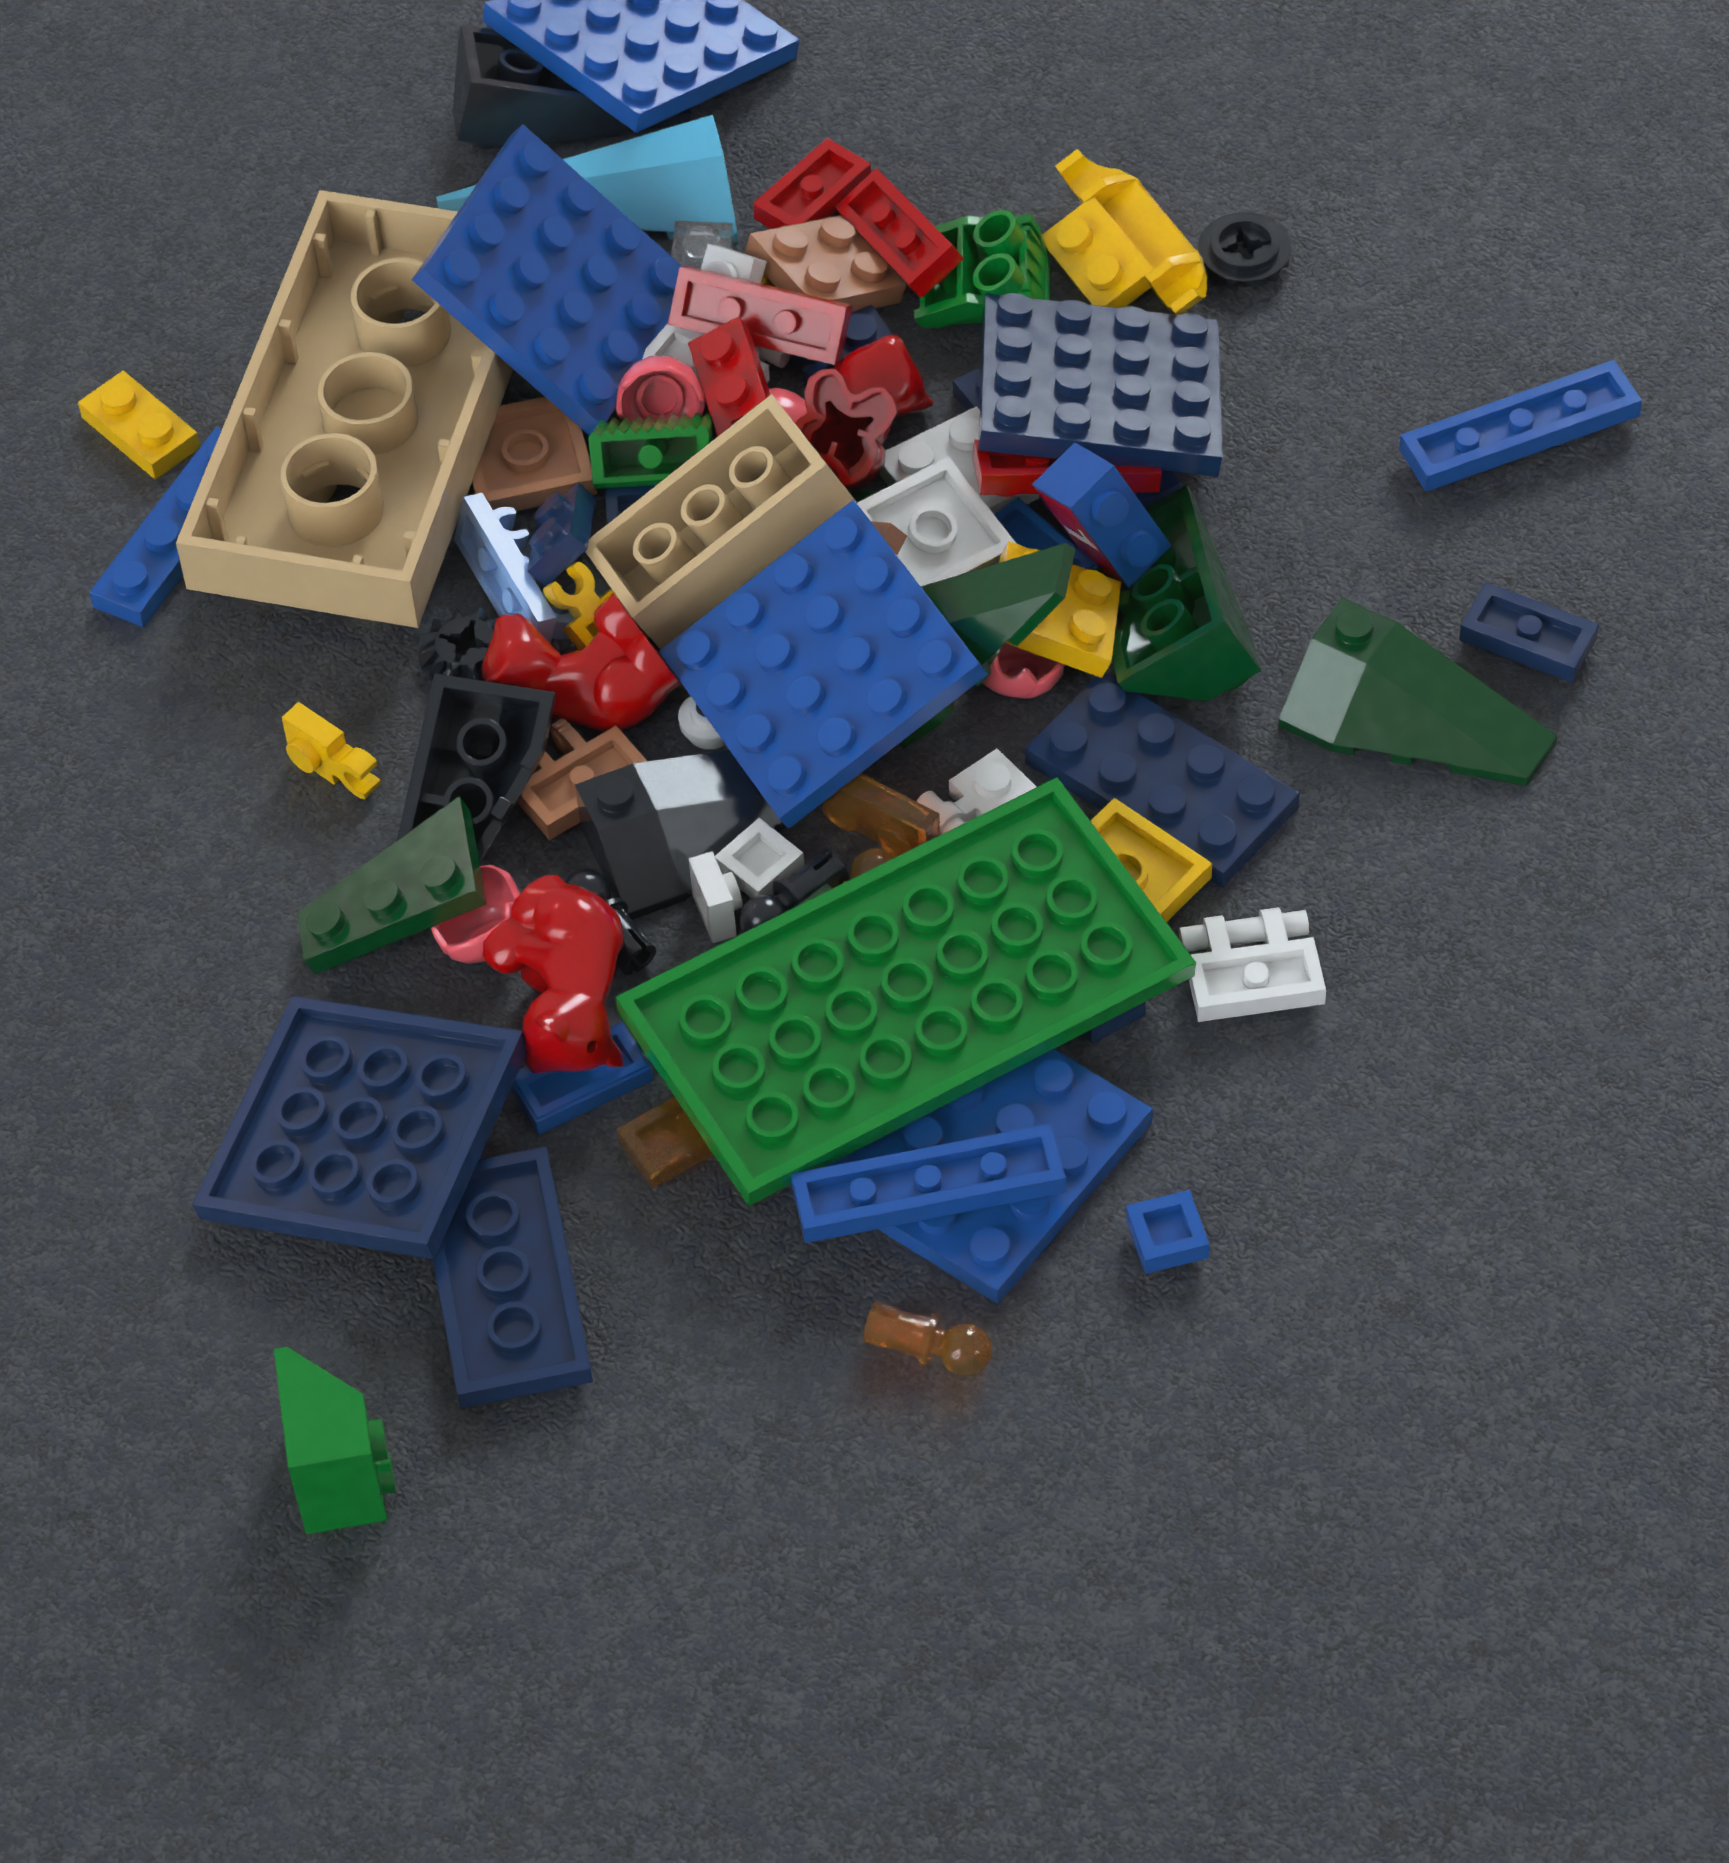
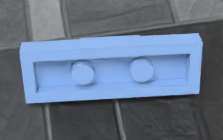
[454,493,574,643]

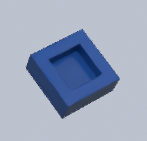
[1126,1190,1209,1274]

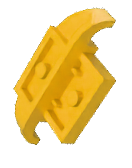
[1042,149,1207,316]

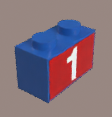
[1032,443,1172,587]

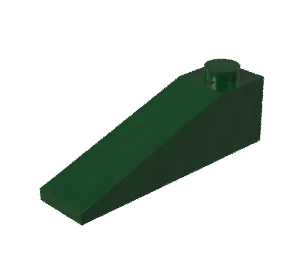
[1112,485,1261,701]
[898,543,1075,748]
[1278,597,1557,786]

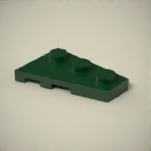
[297,796,487,974]

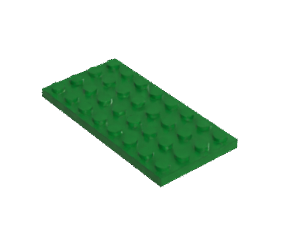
[616,777,1196,1206]

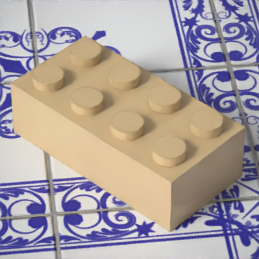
[585,394,858,649]

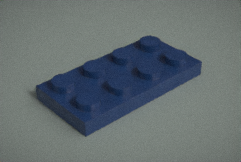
[1025,673,1300,888]
[433,1146,593,1408]

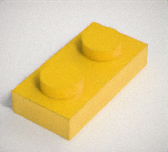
[78,371,201,480]

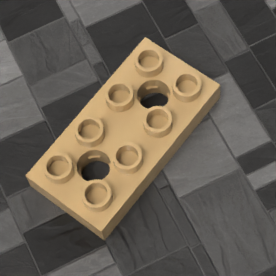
[176,190,513,628]

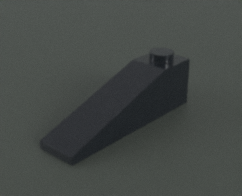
[452,24,692,149]
[397,673,557,863]
[575,750,786,920]

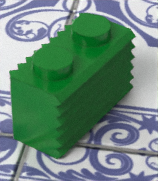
[588,411,717,489]

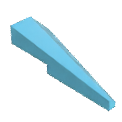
[436,115,738,243]

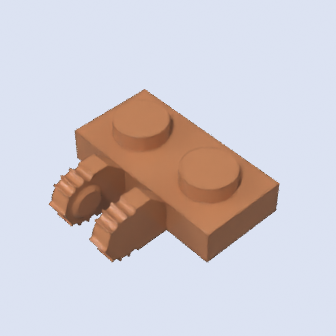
[516,718,647,840]

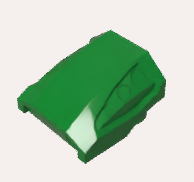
[914,210,1050,328]

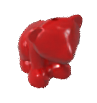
[795,335,934,490]
[482,593,681,732]
[483,875,624,1073]

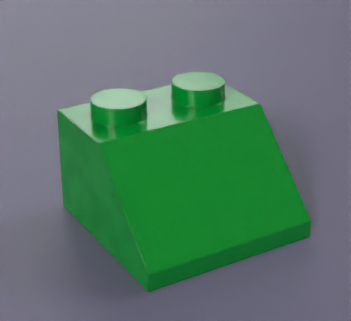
[274,1347,396,1534]

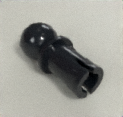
[739,849,850,933]
[565,869,656,975]

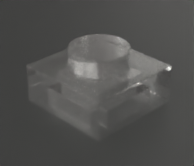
[671,221,734,269]

